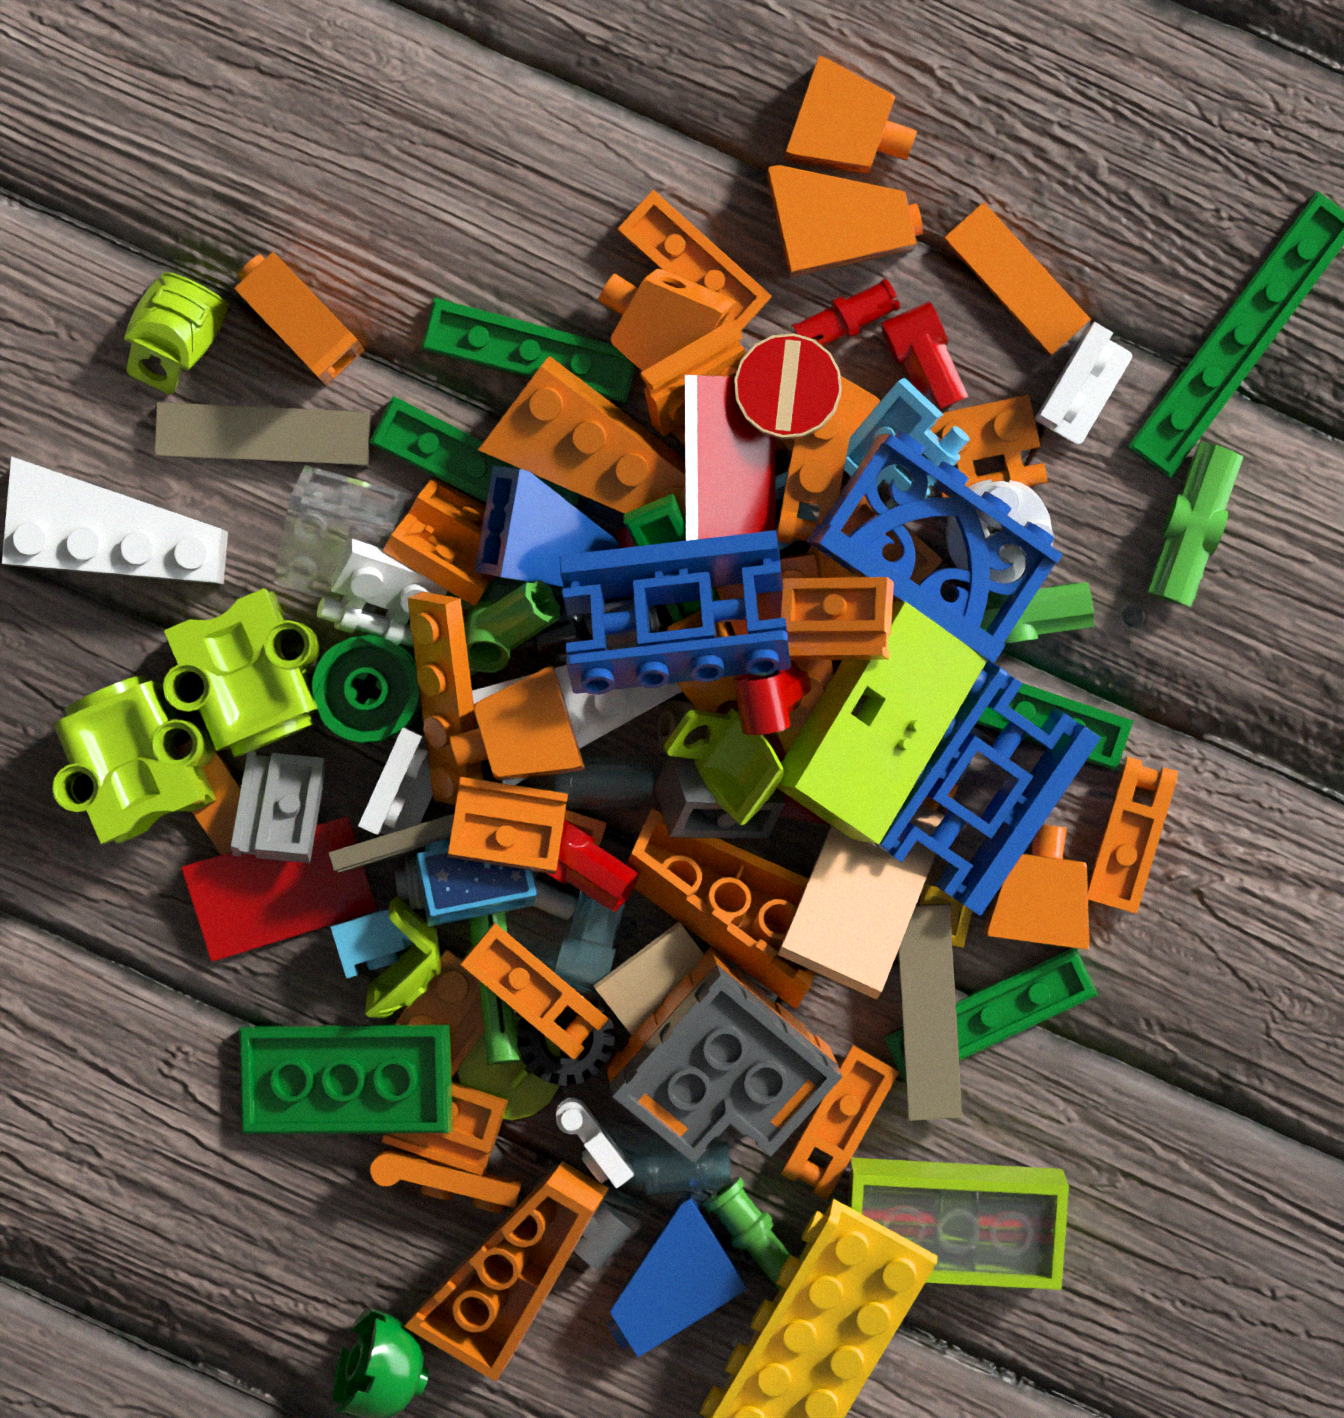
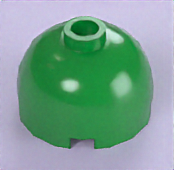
[332,1308,429,1418]

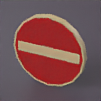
[734,333,842,440]

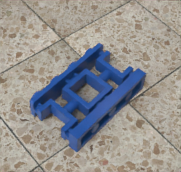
[559,530,791,695]
[875,662,1101,916]

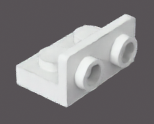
[1035,322,1132,445]
[358,728,433,835]

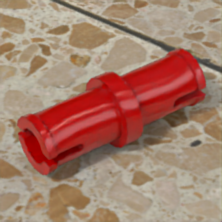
[790,278,901,346]

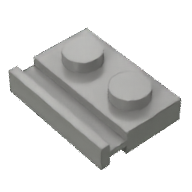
[231,751,326,863]

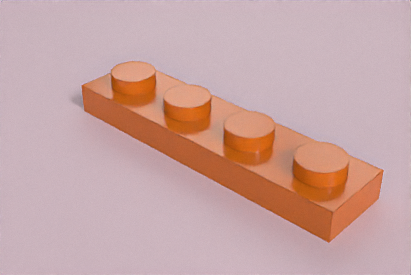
[407,592,483,805]

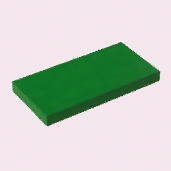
[239,1024,453,1134]

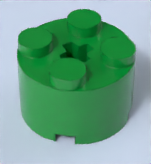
[312,635,421,743]

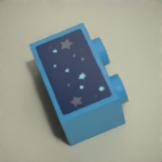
[415,839,537,927]

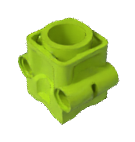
[163,588,321,758]
[52,675,217,844]

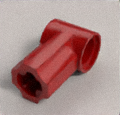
[880,301,968,411]
[734,661,811,735]
[547,819,640,912]

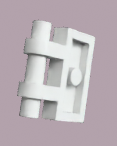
[317,539,448,648]
[556,1097,634,1188]

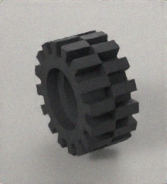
[517,991,615,1086]

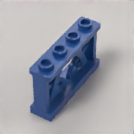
[807,431,1063,663]

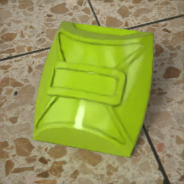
[124,272,229,394]
[664,708,784,825]
[365,896,441,1018]

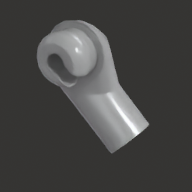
[532,871,577,920]

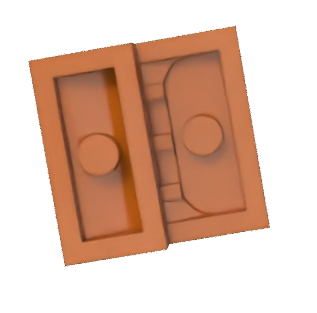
[383,476,496,606]

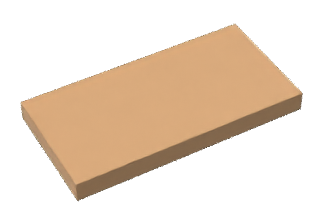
[778,805,945,999]

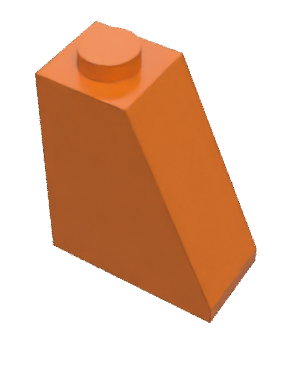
[766,165,923,278]
[234,252,365,386]

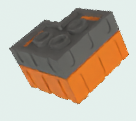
[606,947,842,1163]

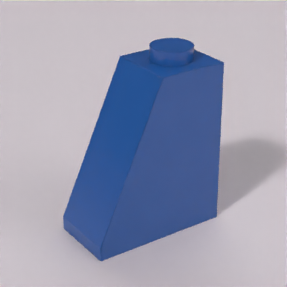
[474,466,620,587]
[606,1192,747,1357]

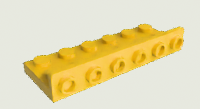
[699,1199,938,1418]

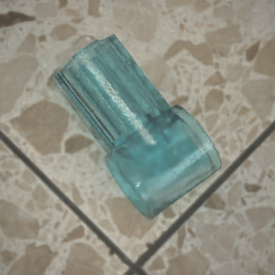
[554,890,625,994]

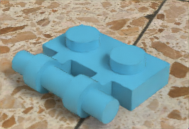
[844,378,970,508]

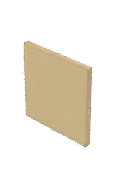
[593,922,704,1035]

